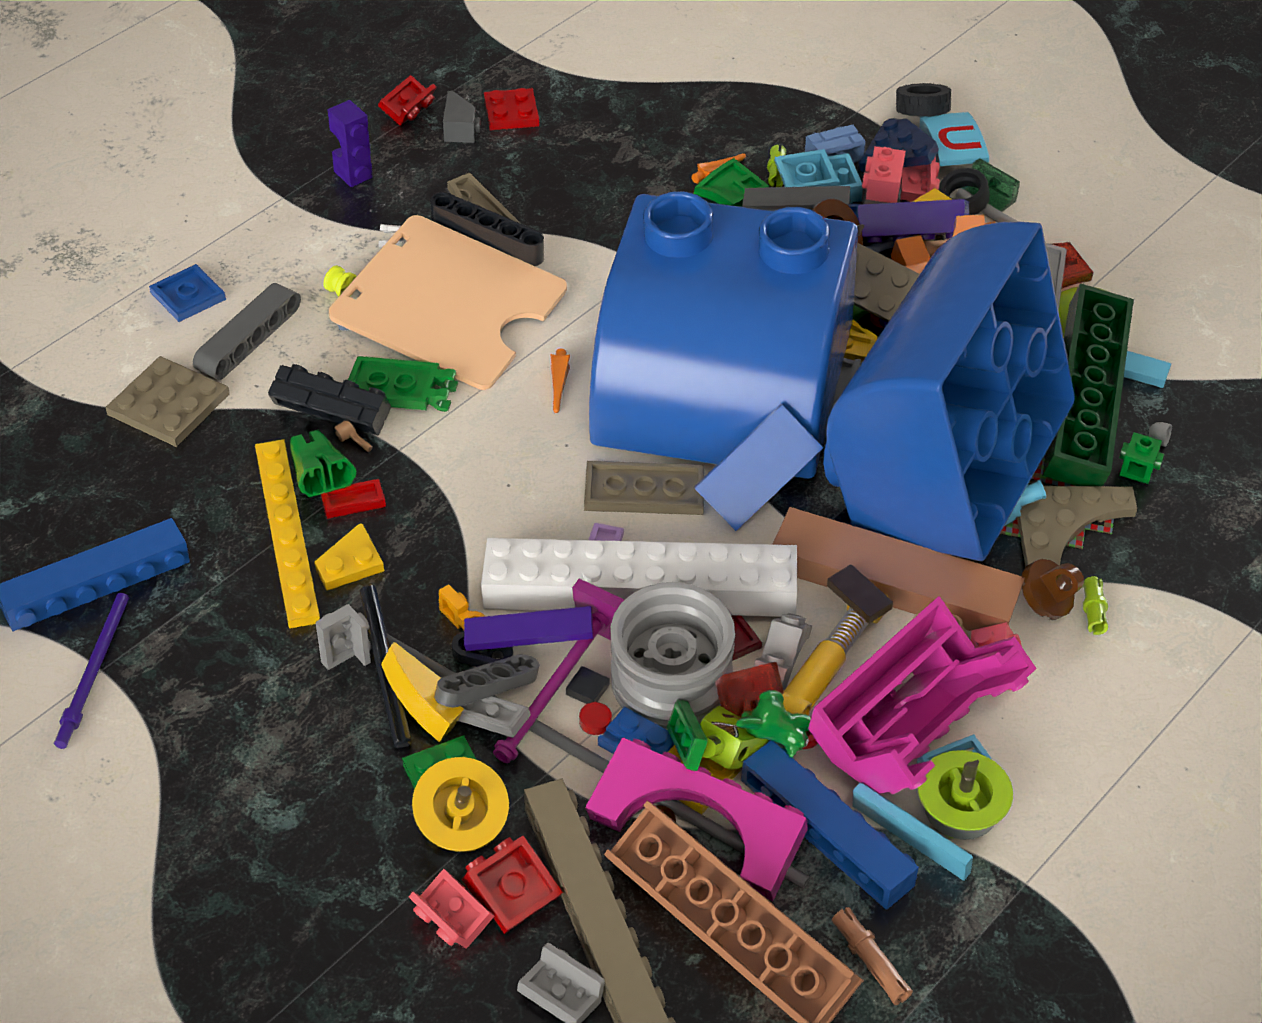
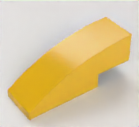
[381,642,464,742]

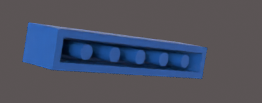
[0,518,190,632]
[741,741,919,910]

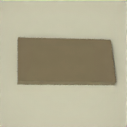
[584,461,704,515]

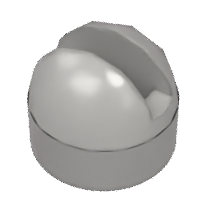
[1149,422,1172,446]

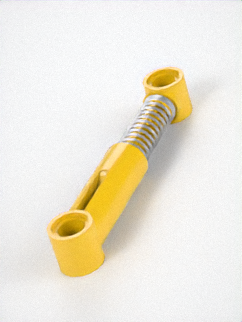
[778,594,889,715]

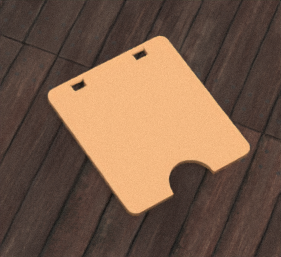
[329,215,567,390]

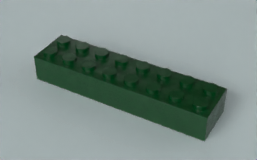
[1042,283,1134,486]

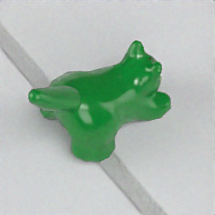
[736,690,811,757]

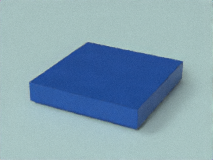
[149,264,226,322]

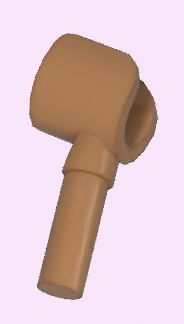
[335,421,372,452]

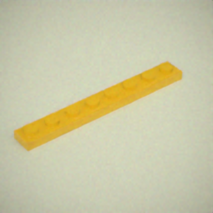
[255,439,320,629]

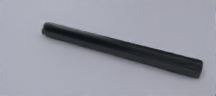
[360,584,412,748]

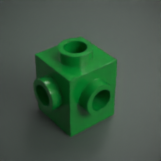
[1119,432,1164,484]

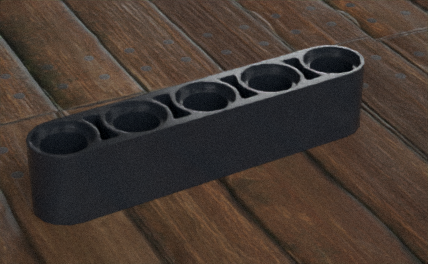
[431,192,544,266]

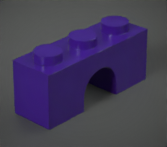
[328,100,373,187]

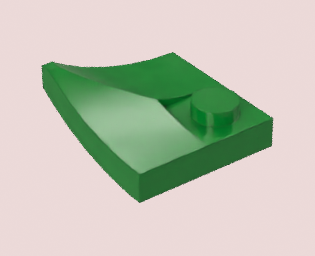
[694,158,769,207]

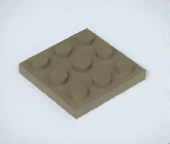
[106,356,230,447]

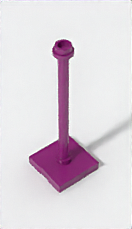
[493,579,624,763]

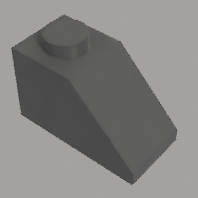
[443,91,481,143]

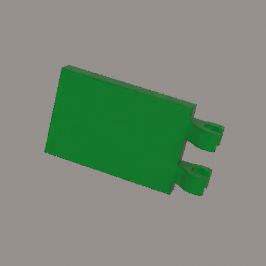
[348,356,458,412]

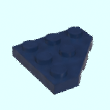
[858,118,939,172]

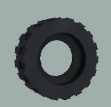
[896,83,951,117]

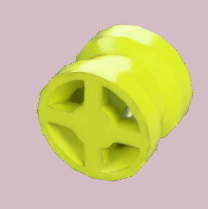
[323,265,357,296]

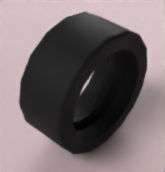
[939,168,990,215]

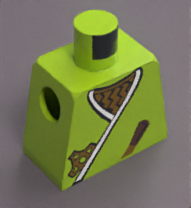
[700,706,769,770]

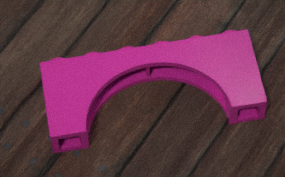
[585,737,808,901]

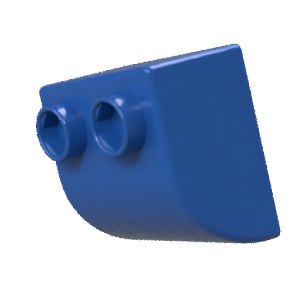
[589,192,858,478]
[823,221,1075,561]

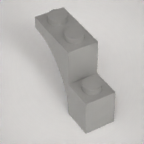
[745,613,812,701]

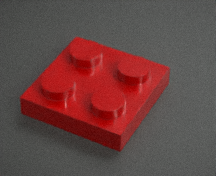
[484,88,539,130]

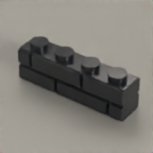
[268,364,391,436]

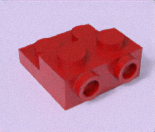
[462,836,563,934]

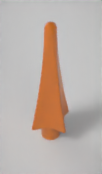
[692,153,746,184]
[550,348,570,413]

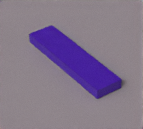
[464,606,593,651]

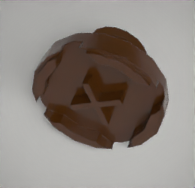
[1022,559,1084,620]

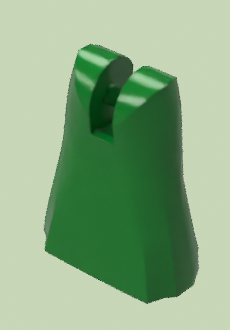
[290,430,356,497]

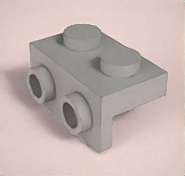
[316,604,372,670]
[517,943,605,1023]

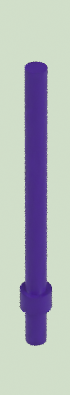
[54,593,129,749]

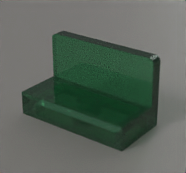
[958,158,1020,212]

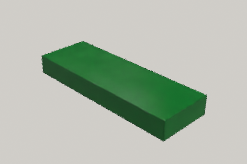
[666,699,708,771]

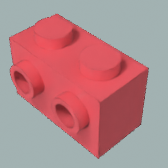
[862,147,906,203]

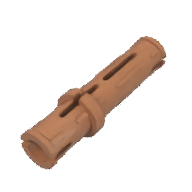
[832,907,913,1005]

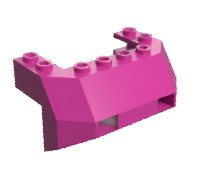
[808,596,1037,794]

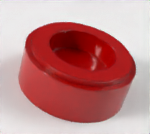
[579,702,612,735]

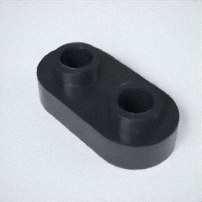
[452,631,514,667]

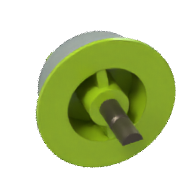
[918,750,1013,839]

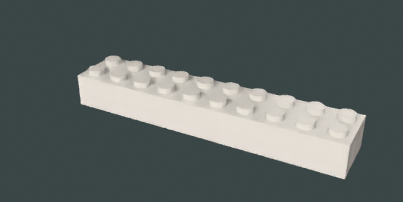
[481,538,797,617]

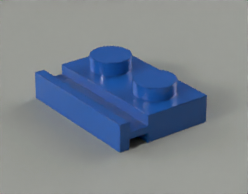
[598,707,674,754]

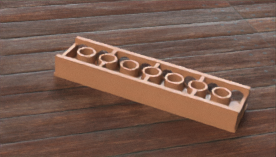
[772,507,1025,631]
[604,800,864,1023]

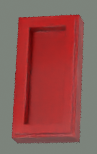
[321,479,386,519]

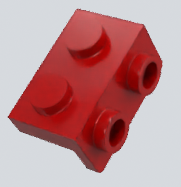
[378,75,437,126]

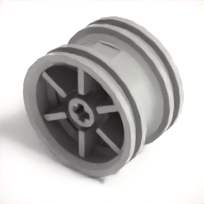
[611,582,735,729]

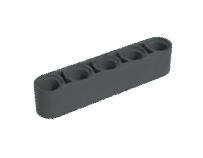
[193,283,301,380]

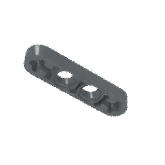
[434,654,540,708]

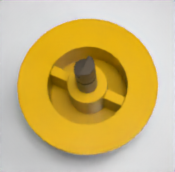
[412,757,509,852]

